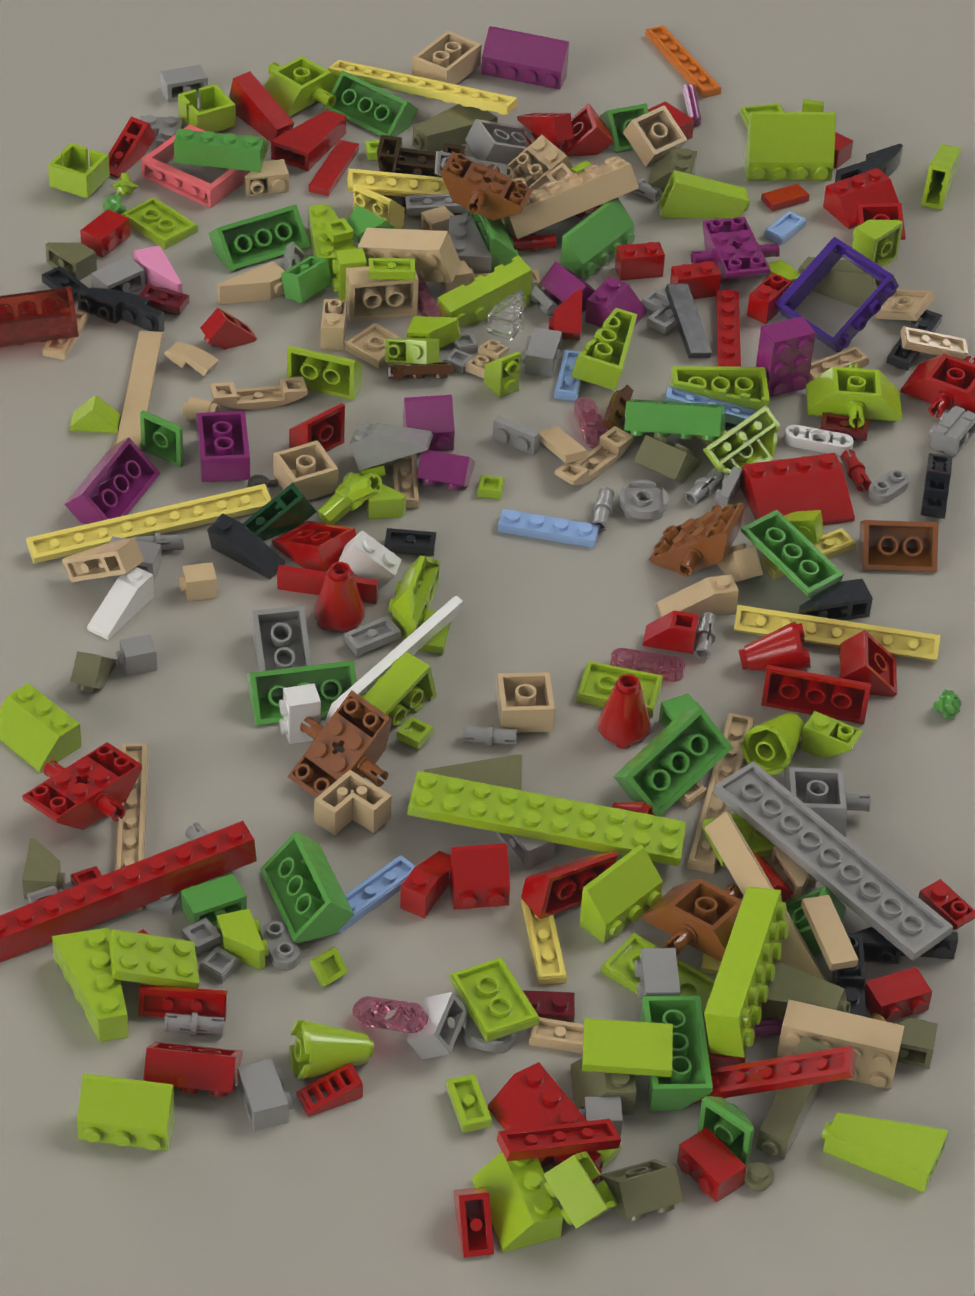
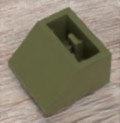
[634,434,701,483]

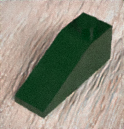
[242,482,317,541]

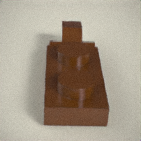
[388,362,453,380]
[602,384,634,432]

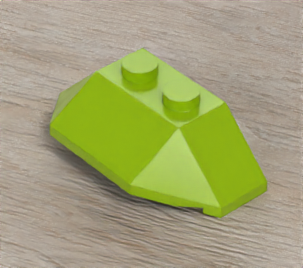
[703,405,780,475]
[388,556,441,639]

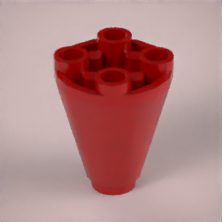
[314,562,365,632]
[738,622,811,672]
[597,674,651,749]

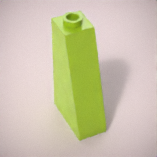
[921,144,962,210]
[658,170,750,218]
[821,1112,949,1192]

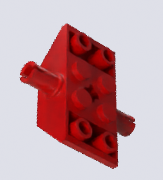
[900,354,975,418]
[22,742,143,830]

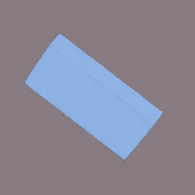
[764,211,807,245]

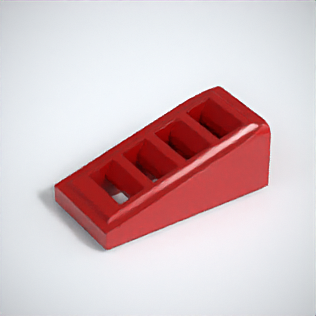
[296,1063,363,1117]

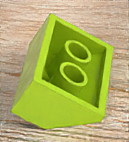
[287,345,363,400]
[0,683,82,773]
[579,845,663,943]
[77,1073,175,1151]
[472,1151,563,1253]

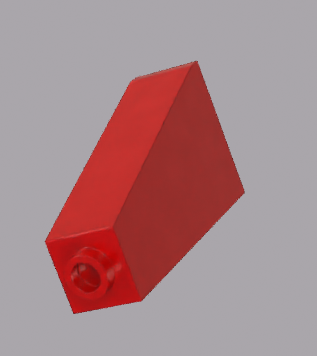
[229,71,294,142]
[271,110,346,171]

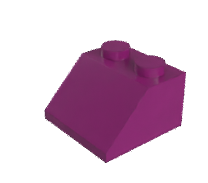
[540,261,595,312]
[585,277,647,327]
[403,395,455,451]
[417,450,475,491]

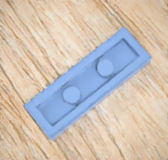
[554,350,582,402]

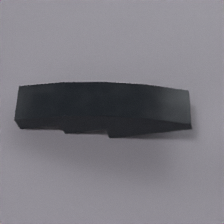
[921,453,953,519]

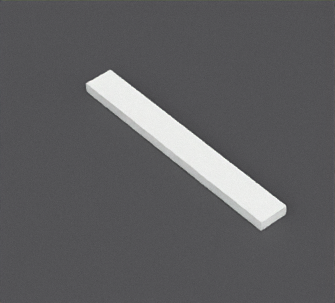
[326,596,463,722]

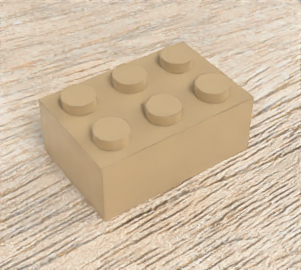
[412,31,482,85]
[346,266,419,321]

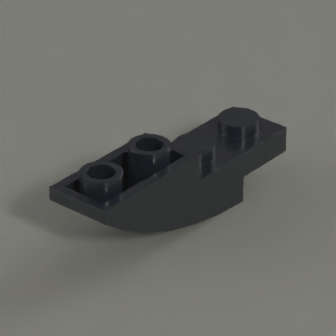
[835,143,903,182]
[77,288,164,332]
[853,927,958,964]
[833,934,866,1017]

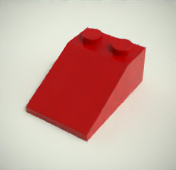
[271,521,356,572]

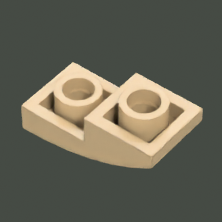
[465,340,509,378]
[164,342,219,376]

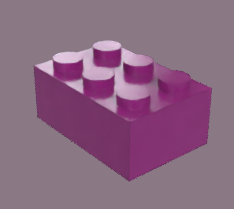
[756,316,816,397]
[197,411,250,482]

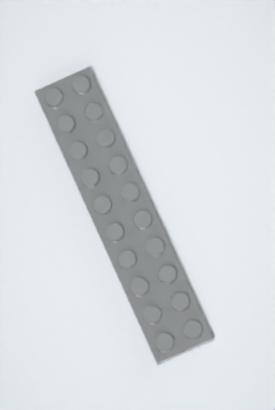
[713,762,953,961]

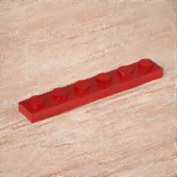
[716,289,741,367]
[694,1046,855,1103]

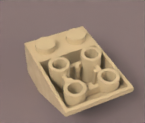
[507,135,573,190]

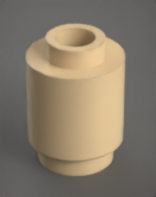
[182,397,219,422]

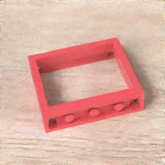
[141,124,251,208]

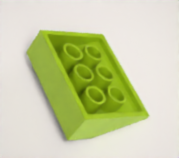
[744,112,836,181]

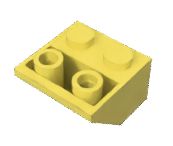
[353,184,405,229]

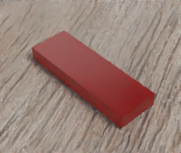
[138,985,228,1021]

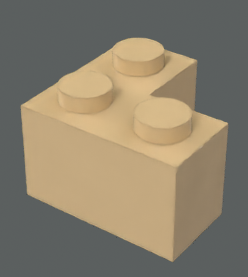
[314,770,392,835]

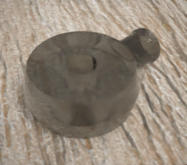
[247,475,278,491]

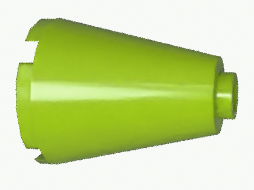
[741,712,804,775]
[290,1020,374,1080]

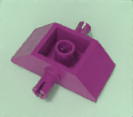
[690,217,780,282]

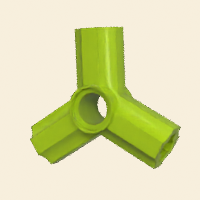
[316,472,383,525]

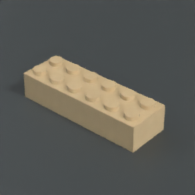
[503,156,639,239]

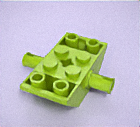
[263,56,339,117]
[806,363,902,428]

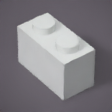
[339,530,402,590]
[279,683,321,744]

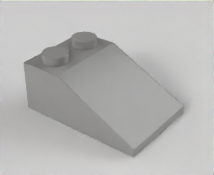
[465,119,535,165]
[350,422,433,471]
[251,605,312,672]

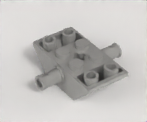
[784,767,871,837]

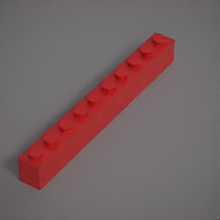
[0,821,257,963]

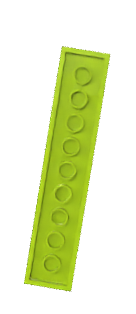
[407,771,686,867]

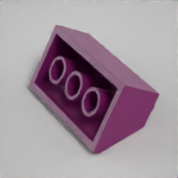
[481,26,569,90]
[64,437,160,524]

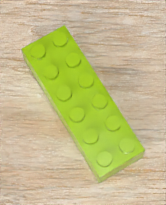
[704,886,789,1058]

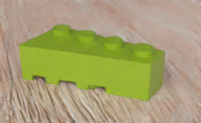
[308,204,357,280]
[437,255,532,327]
[571,308,638,390]
[669,366,770,410]
[361,651,437,728]
[52,927,129,1042]

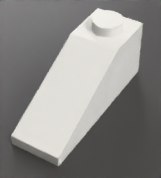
[87,566,154,640]

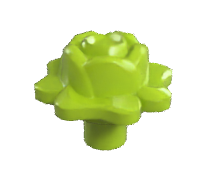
[111,173,138,196]

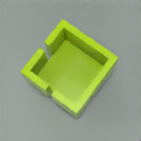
[178,84,236,133]
[48,143,110,199]
[543,1151,619,1229]

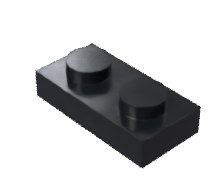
[41,266,88,303]
[384,528,436,556]

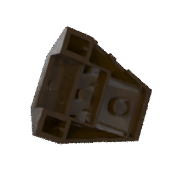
[377,135,466,214]

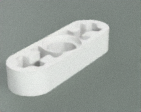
[784,425,854,456]

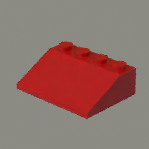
[740,453,855,525]

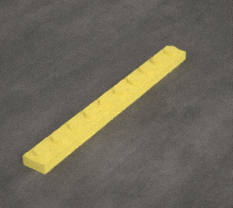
[327,60,518,115]
[26,484,271,564]

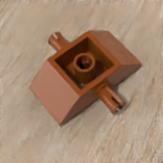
[441,152,533,221]
[649,502,745,577]
[287,690,392,798]
[641,878,743,962]

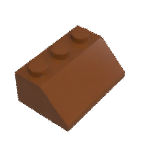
[859,520,939,572]

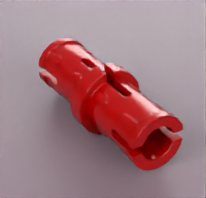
[512,234,557,252]
[840,449,872,492]

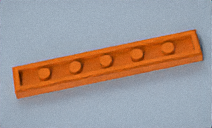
[645,25,721,98]

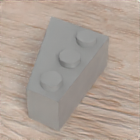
[449,215,492,274]

